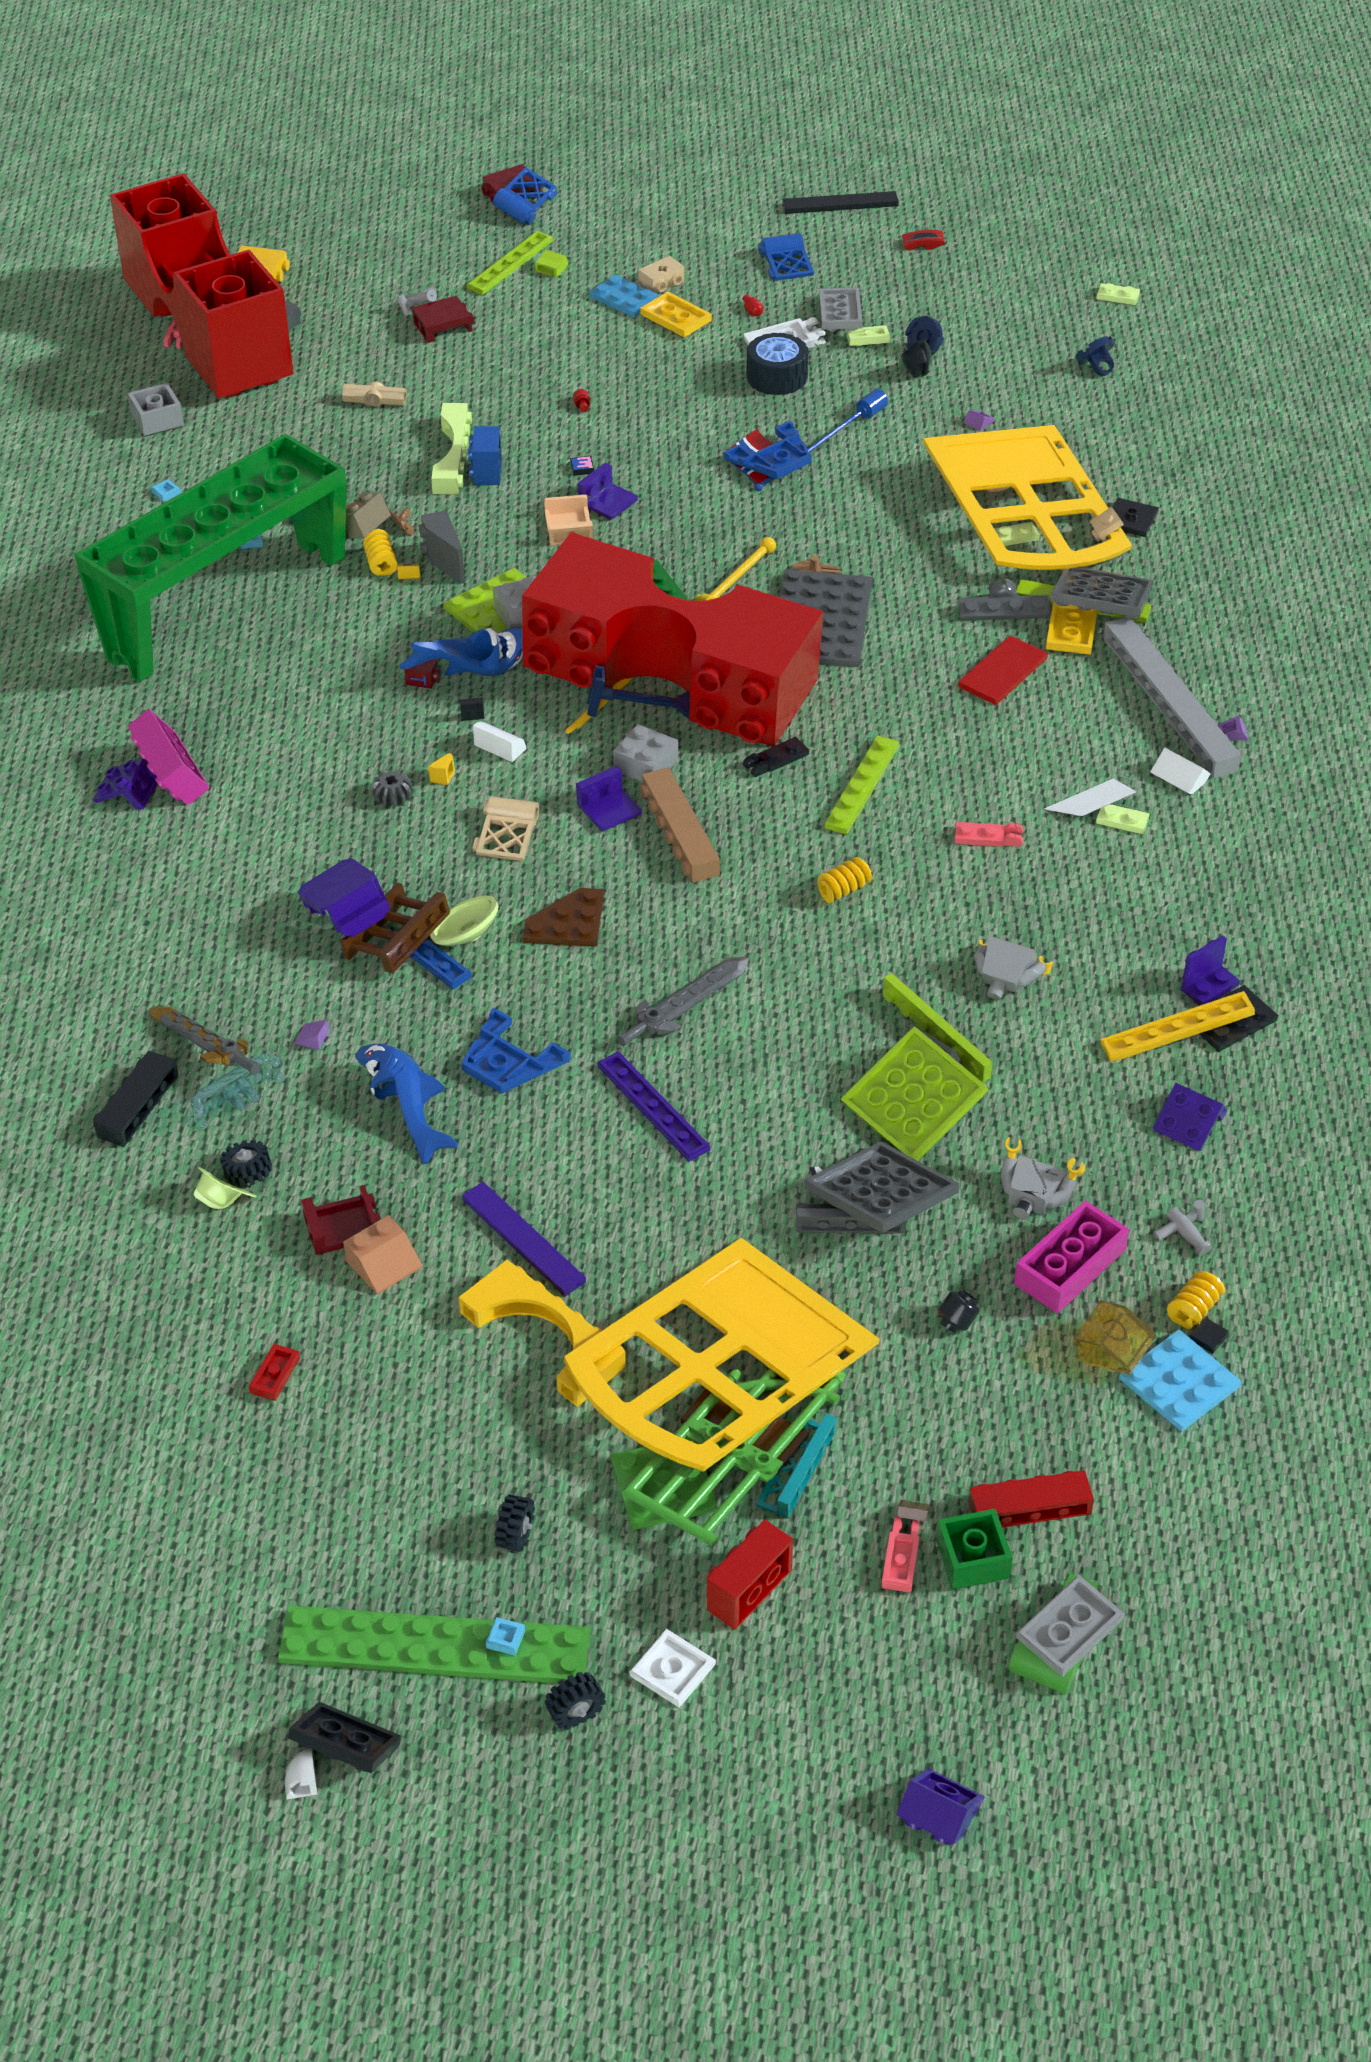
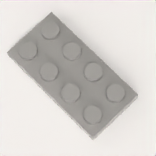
[819,288,862,331]

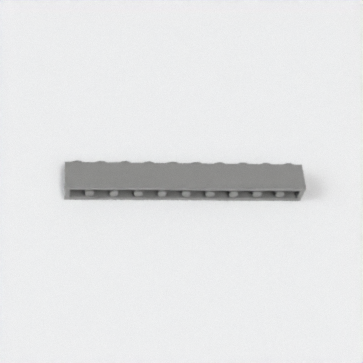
[1103,617,1242,778]

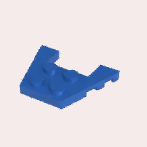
[723,420,812,479]
[462,1008,571,1094]

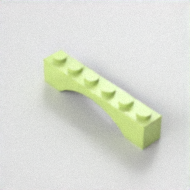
[431,403,472,494]

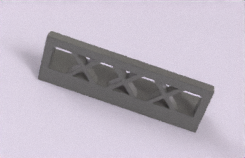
[796,1204,906,1234]

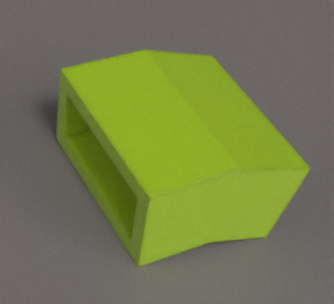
[535,249,568,278]

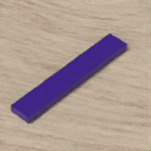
[597,1051,710,1162]
[462,1181,586,1297]

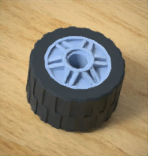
[746,333,808,395]

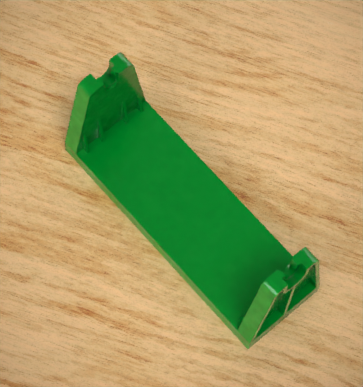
[75,433,347,683]

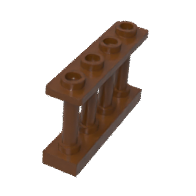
[340,882,450,974]

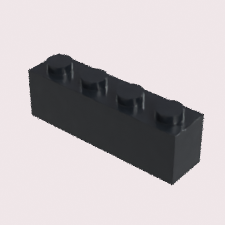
[93,1050,179,1147]

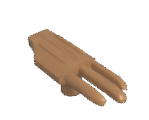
[388,507,415,535]
[792,555,842,574]

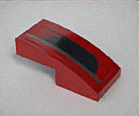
[902,230,945,250]

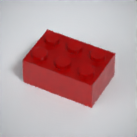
[706,1519,793,1630]

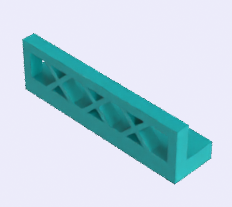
[756,1414,837,1519]

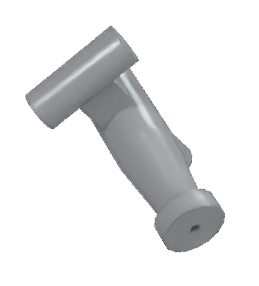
[397,287,437,316]
[1153,1200,1212,1257]

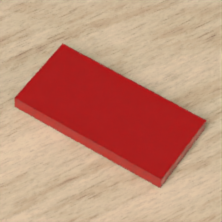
[958,635,1048,705]

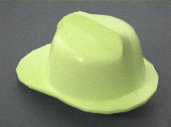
[194,1167,257,1209]

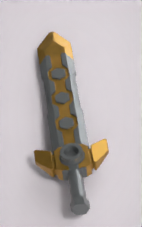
[150,1006,261,1075]

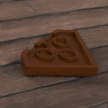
[523,888,605,947]

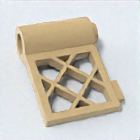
[472,796,539,861]

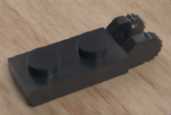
[742,736,809,777]

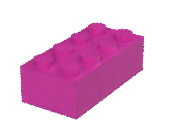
[128,708,210,805]
[1014,1200,1129,1314]

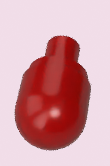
[742,294,764,316]
[573,389,590,412]

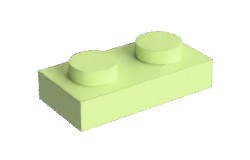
[1097,283,1140,305]
[846,325,890,346]
[994,522,1040,546]
[1096,804,1150,834]

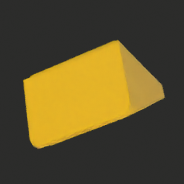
[397,562,420,579]
[428,753,455,785]

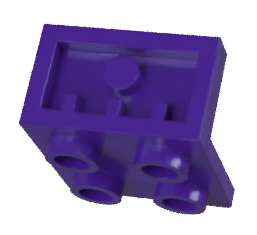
[578,463,638,520]
[93,757,158,810]
[576,766,642,831]
[1181,935,1240,1006]
[1153,1083,1227,1151]

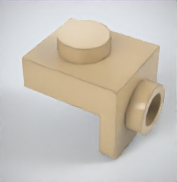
[1090,507,1124,542]

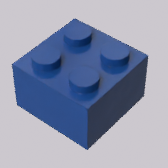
[468,426,502,485]

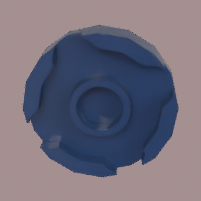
[905,316,944,356]
[1075,336,1115,376]

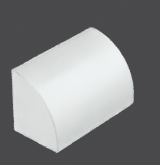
[473,721,526,762]
[1150,748,1210,794]

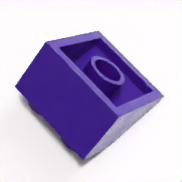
[896,1768,985,1845]

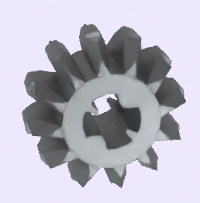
[372,770,413,808]

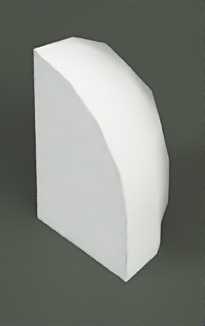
[285,1748,317,1799]

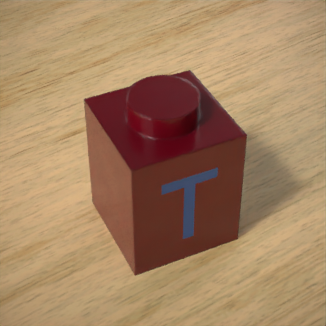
[404,654,441,689]

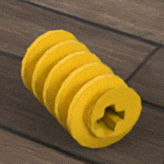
[363,529,397,576]
[817,857,872,904]
[1167,1271,1225,1330]

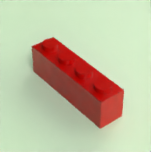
[968,1470,1094,1528]

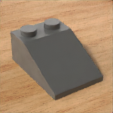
[418,510,465,584]

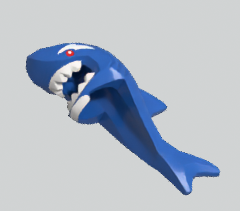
[399,628,523,676]
[355,1044,458,1164]

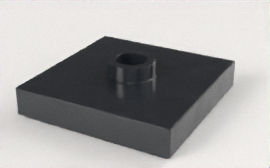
[1112,498,1159,537]

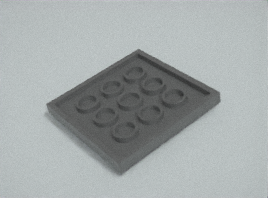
[1050,567,1154,619]
[804,1141,959,1233]

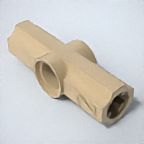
[342,382,407,408]

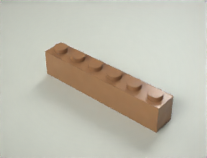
[639,767,720,883]

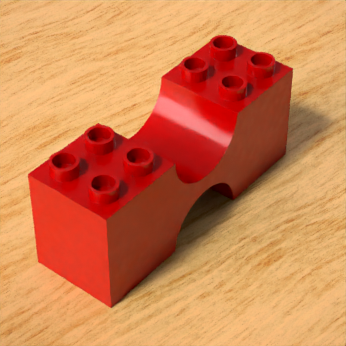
[110,173,294,398]
[522,532,823,746]

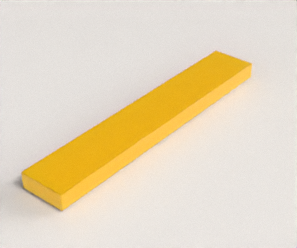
[1100,991,1255,1062]

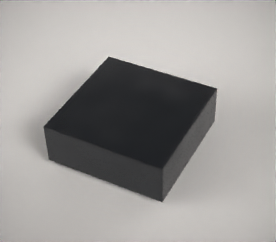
[460,698,485,721]
[1189,1317,1229,1354]

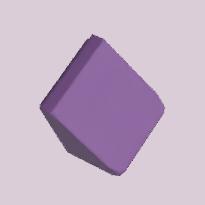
[963,410,995,431]
[1218,715,1248,741]
[295,1020,329,1049]

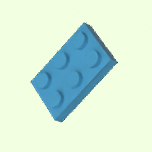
[589,274,660,318]

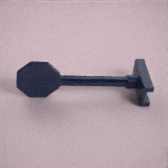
[587,665,690,719]

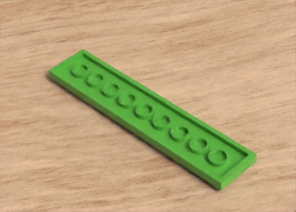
[278,1605,590,1683]

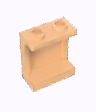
[544,495,593,546]

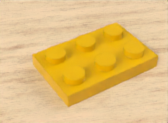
[640,291,712,338]
[1046,602,1098,655]

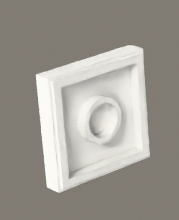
[630,1629,716,1708]

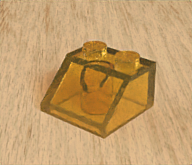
[1074,1300,1156,1375]

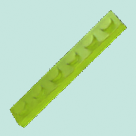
[825,735,899,835]
[883,973,992,1082]

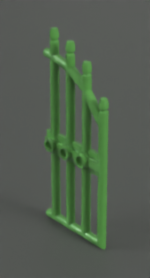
[621,1369,846,1547]

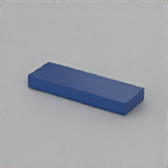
[410,938,472,990]

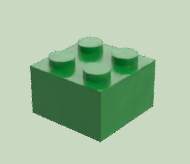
[936,1509,1013,1589]

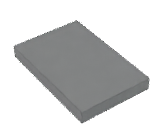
[1016,1575,1125,1677]

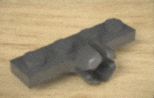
[958,578,1050,620]

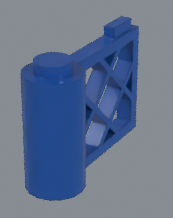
[493,167,558,225]
[758,233,814,281]

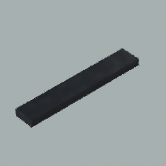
[782,191,899,214]

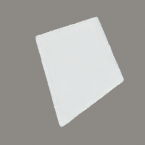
[1044,778,1136,816]

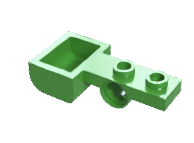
[1009,1573,1098,1694]

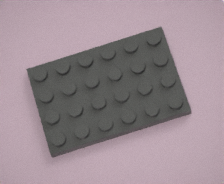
[780,570,873,667]

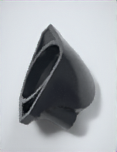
[901,340,931,377]

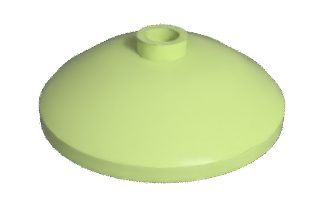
[430,895,498,946]

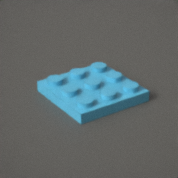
[1119,1330,1242,1432]

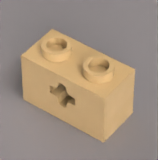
[638,256,684,293]

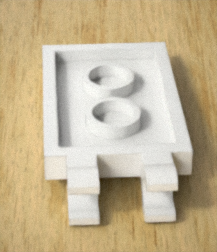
[743,317,826,348]

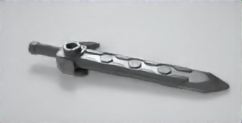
[617,957,749,1047]

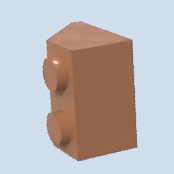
[343,1215,423,1295]

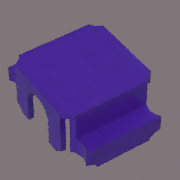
[297,858,390,937]

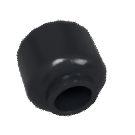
[938,1289,979,1332]

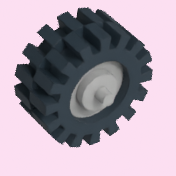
[220,1140,272,1187]
[494,1494,535,1552]
[545,1672,606,1730]

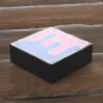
[570,456,594,476]

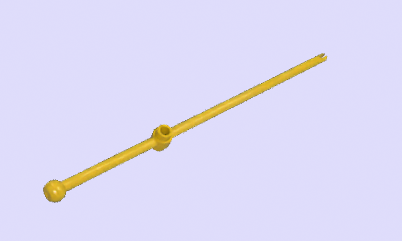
[565,537,776,734]

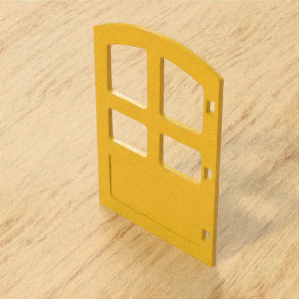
[923,425,1132,570]
[564,1238,880,1471]

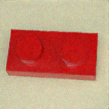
[249,1344,300,1401]

